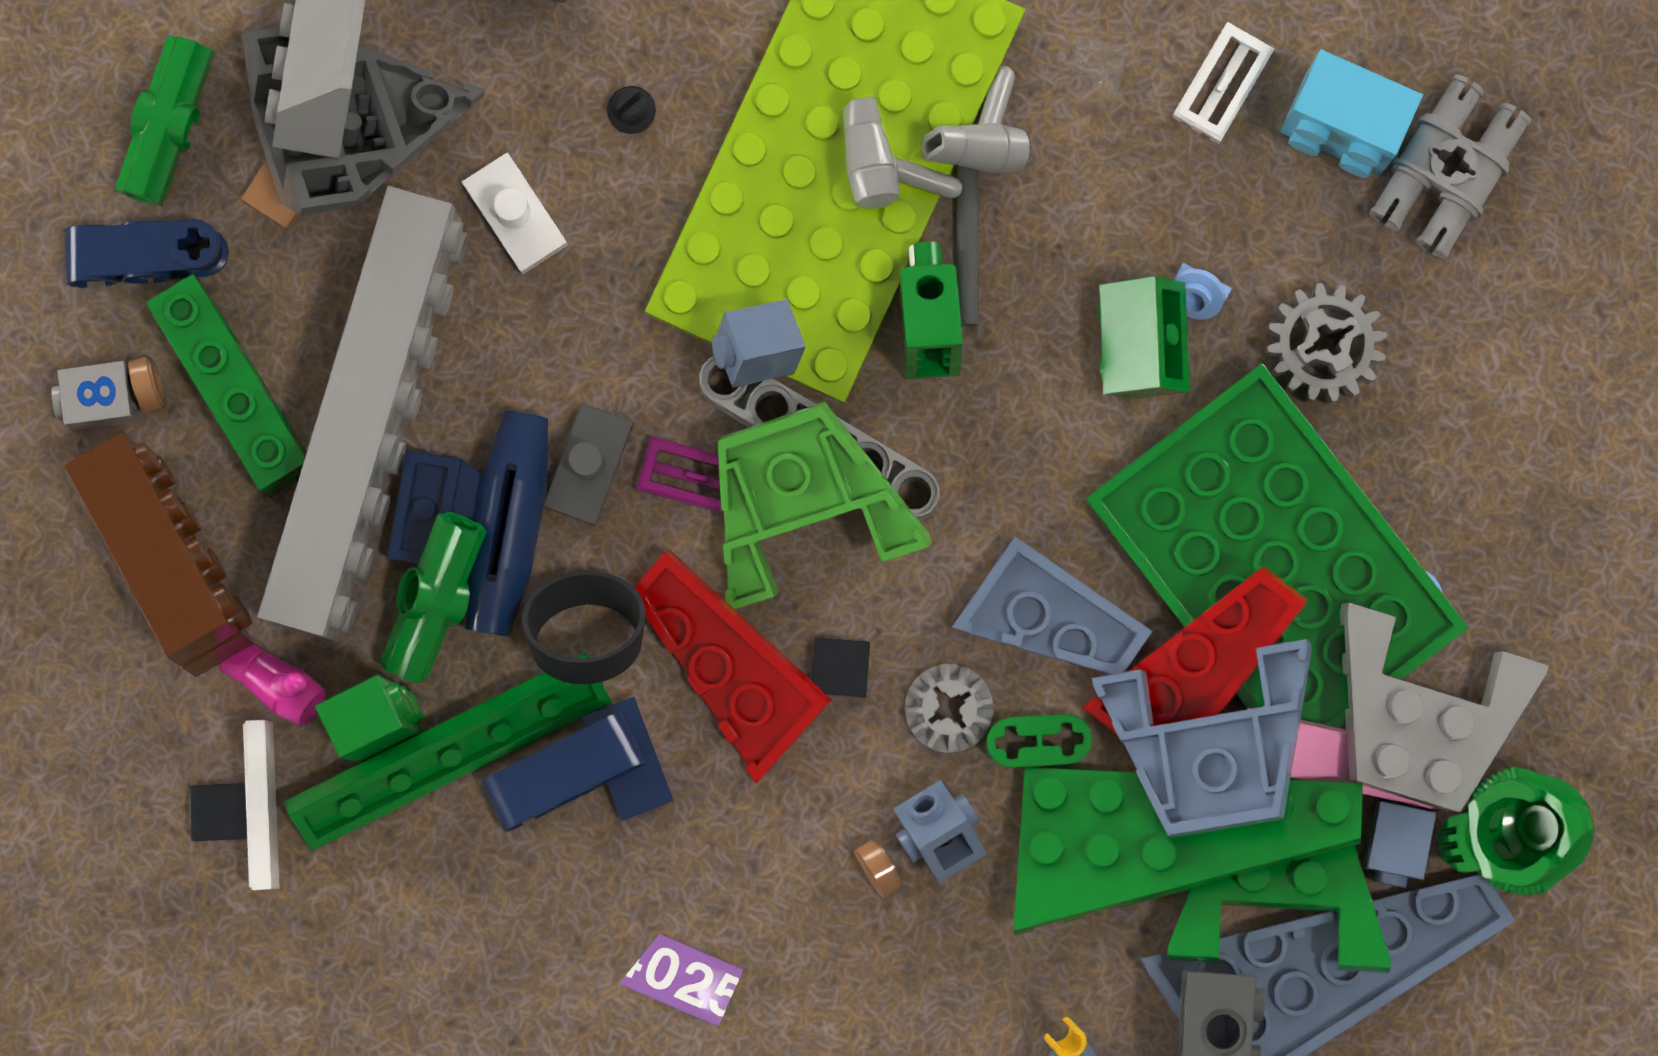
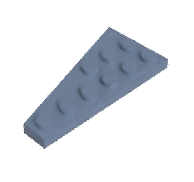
[1139,873,1515,1056]

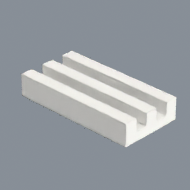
[1172,22,1274,144]

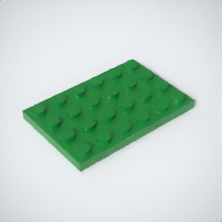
[1086,363,1469,728]

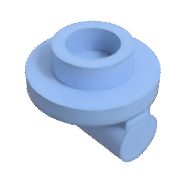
[1174,263,1232,320]

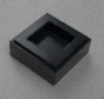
[812,637,870,698]
[189,783,247,842]

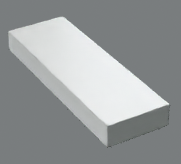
[243,720,280,890]

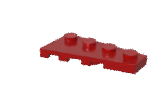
[634,550,833,784]
[1082,566,1309,734]

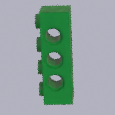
[145,274,307,497]

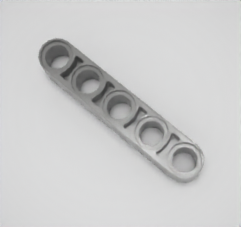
[699,356,940,521]

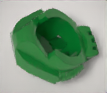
[1437,766,1595,896]

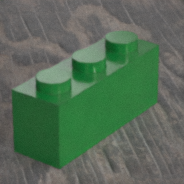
[315,675,425,763]

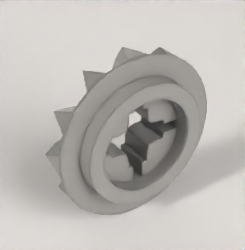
[905,664,994,753]

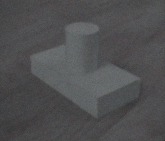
[544,403,634,526]

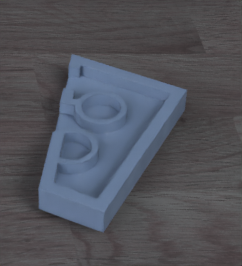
[951,537,1152,675]

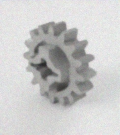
[1264,283,1387,405]

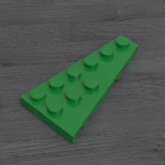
[1013,767,1363,936]

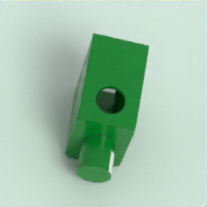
[899,242,963,379]

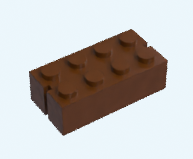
[63,432,254,677]

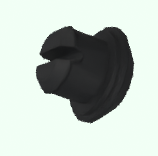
[607,86,656,134]

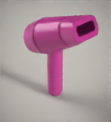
[219,642,327,727]

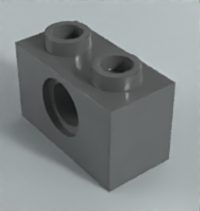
[1176,970,1265,1056]

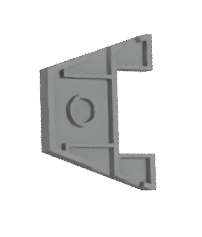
[1340,603,1549,813]

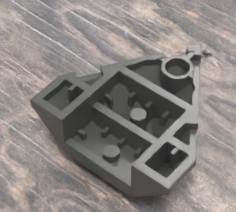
[243,27,485,215]

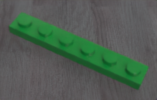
[284,652,612,851]

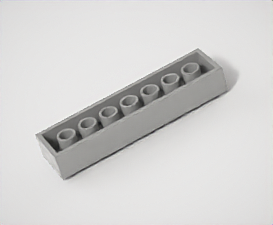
[257,186,469,643]

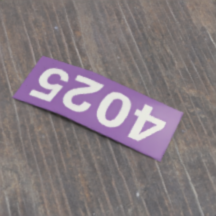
[619,934,743,1026]

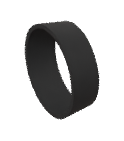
[522,571,646,684]

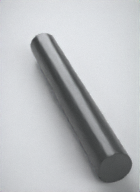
[956,165,979,326]

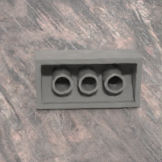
[264,0,365,159]

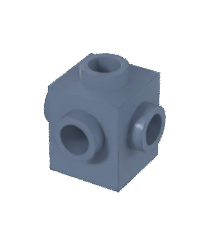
[893,779,987,883]

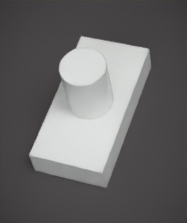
[462,152,568,275]

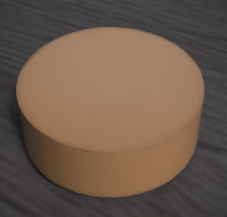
[128,356,167,414]
[854,840,901,898]

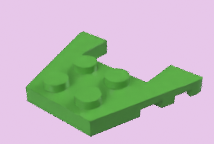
[718,402,932,609]

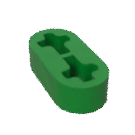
[986,714,1092,768]

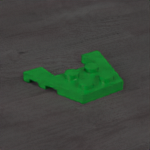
[1167,845,1391,973]

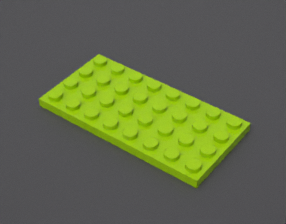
[645,0,1026,405]

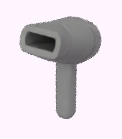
[922,66,1030,174]
[842,97,962,209]

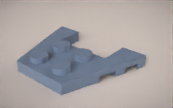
[1092,639,1312,838]

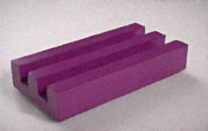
[636,436,724,514]

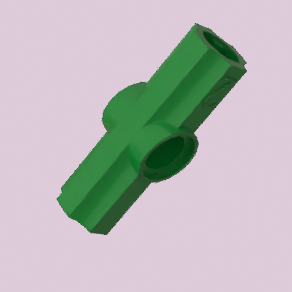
[115,35,215,207]
[379,511,487,683]

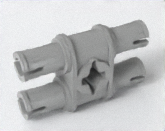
[1369,74,1531,260]

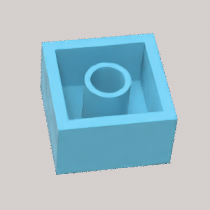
[1280,49,1423,178]

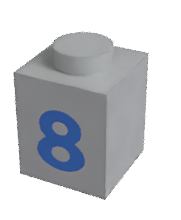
[52,361,140,431]

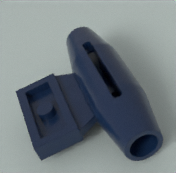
[387,411,548,637]

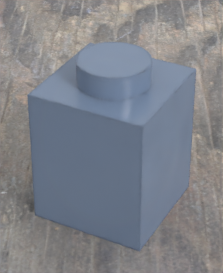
[712,299,806,388]
[1361,801,1436,888]

